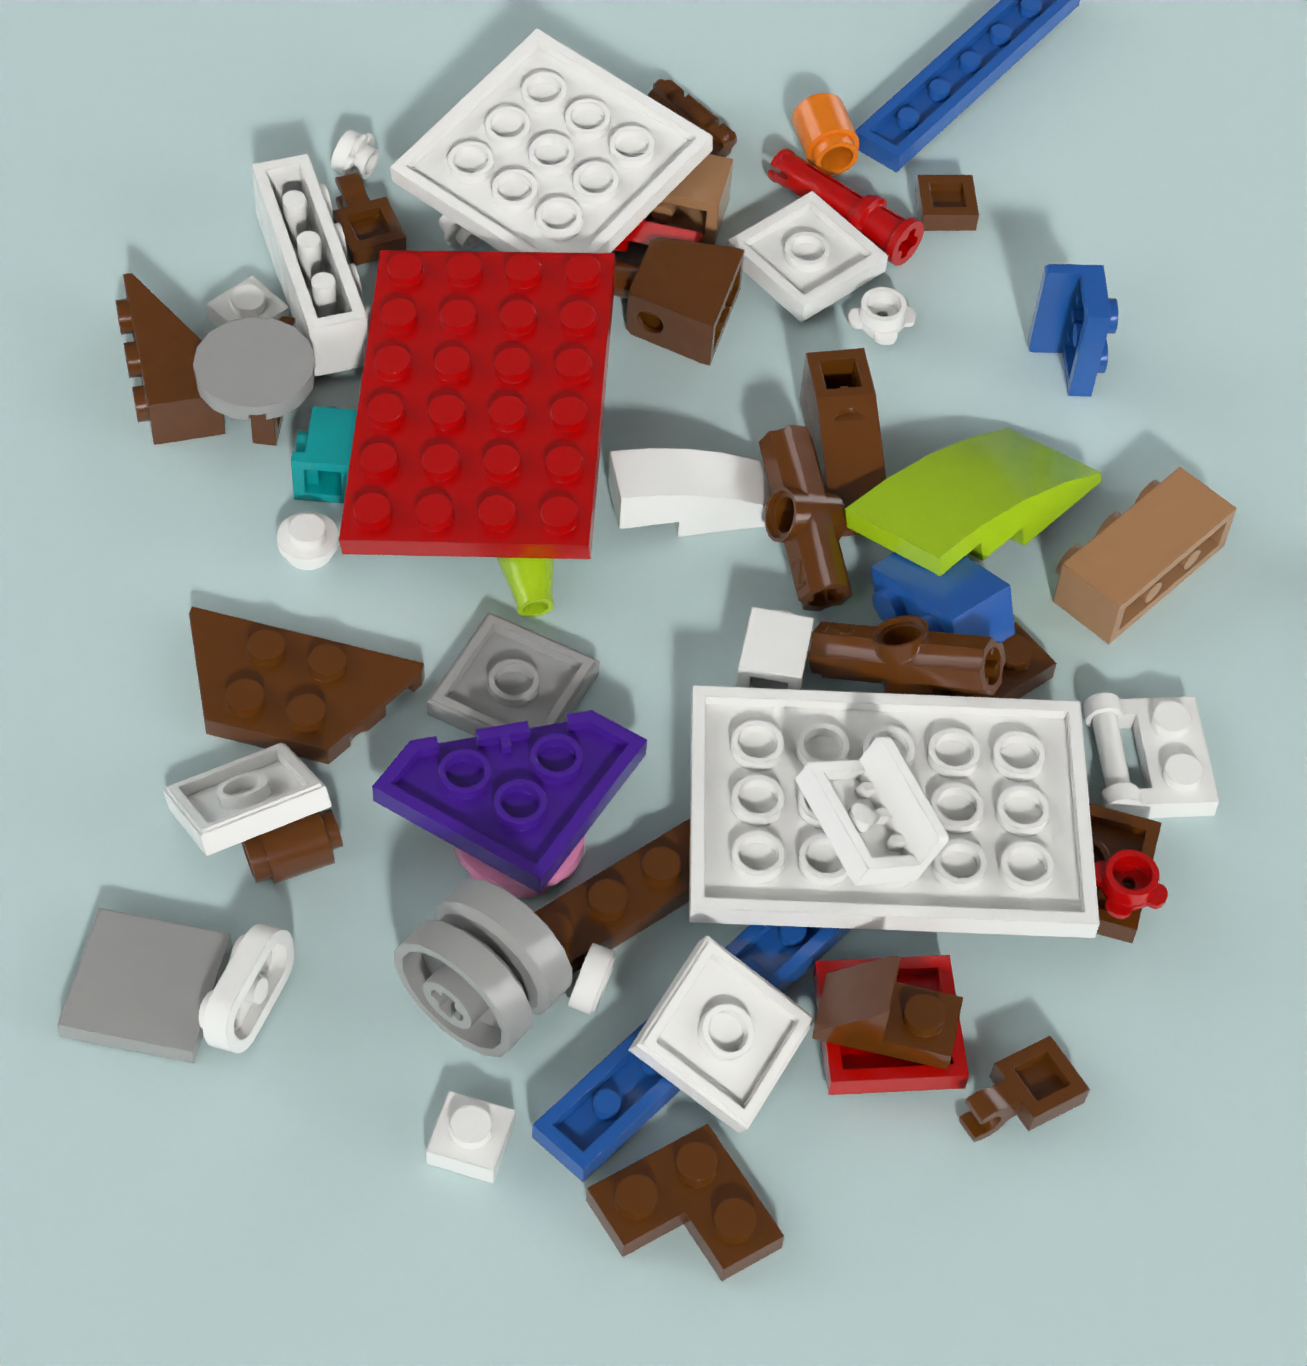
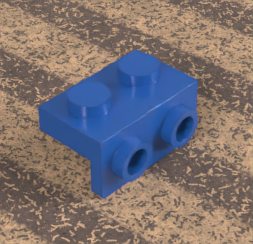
[1028,264,1119,397]

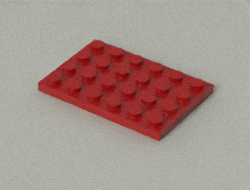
[339,250,616,559]

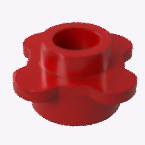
[1095,850,1168,919]

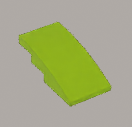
[845,428,1101,576]

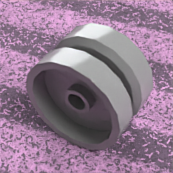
[394,879,572,1057]

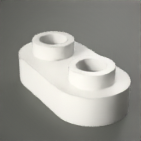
[199,924,295,1053]

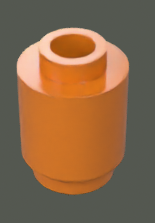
[792,93,859,176]

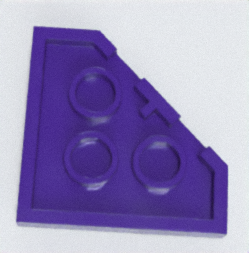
[372,710,647,894]

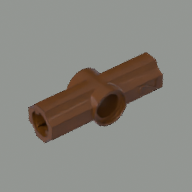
[759,425,853,611]
[808,615,1006,695]

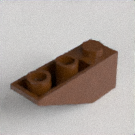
[115,273,225,445]
[799,348,886,536]

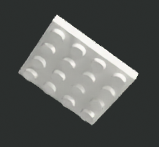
[390,28,713,253]

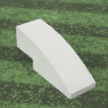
[608,448,771,537]

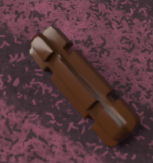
[648,79,737,157]

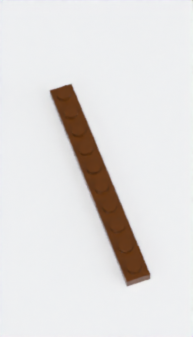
[534,622,1057,974]

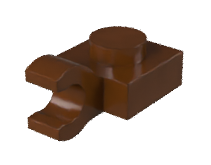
[333,172,406,266]
[959,1036,1090,1142]

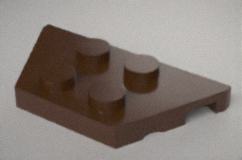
[189,606,425,765]

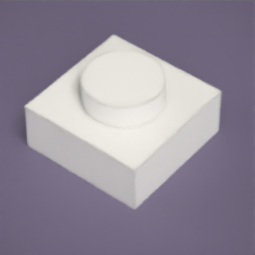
[207,275,290,327]
[426,1091,516,1183]

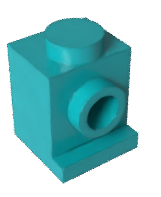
[291,406,357,504]

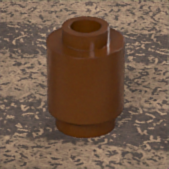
[241,809,343,884]

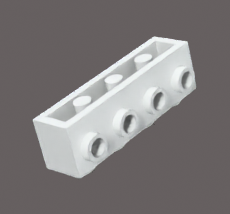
[252,154,372,377]

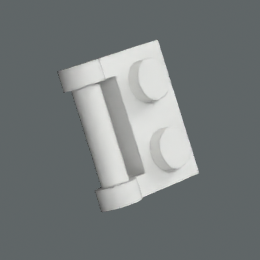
[1083,692,1219,819]

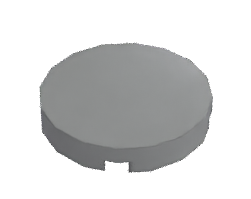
[193,316,316,421]

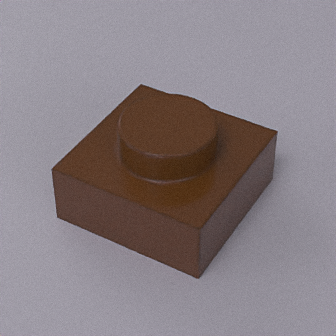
[915,175,979,231]

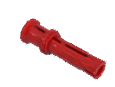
[768,148,924,266]

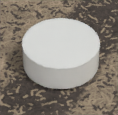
[568,943,617,1015]

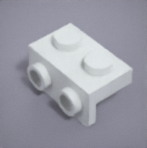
[795,736,949,886]

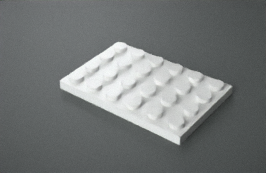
[689,685,1100,938]

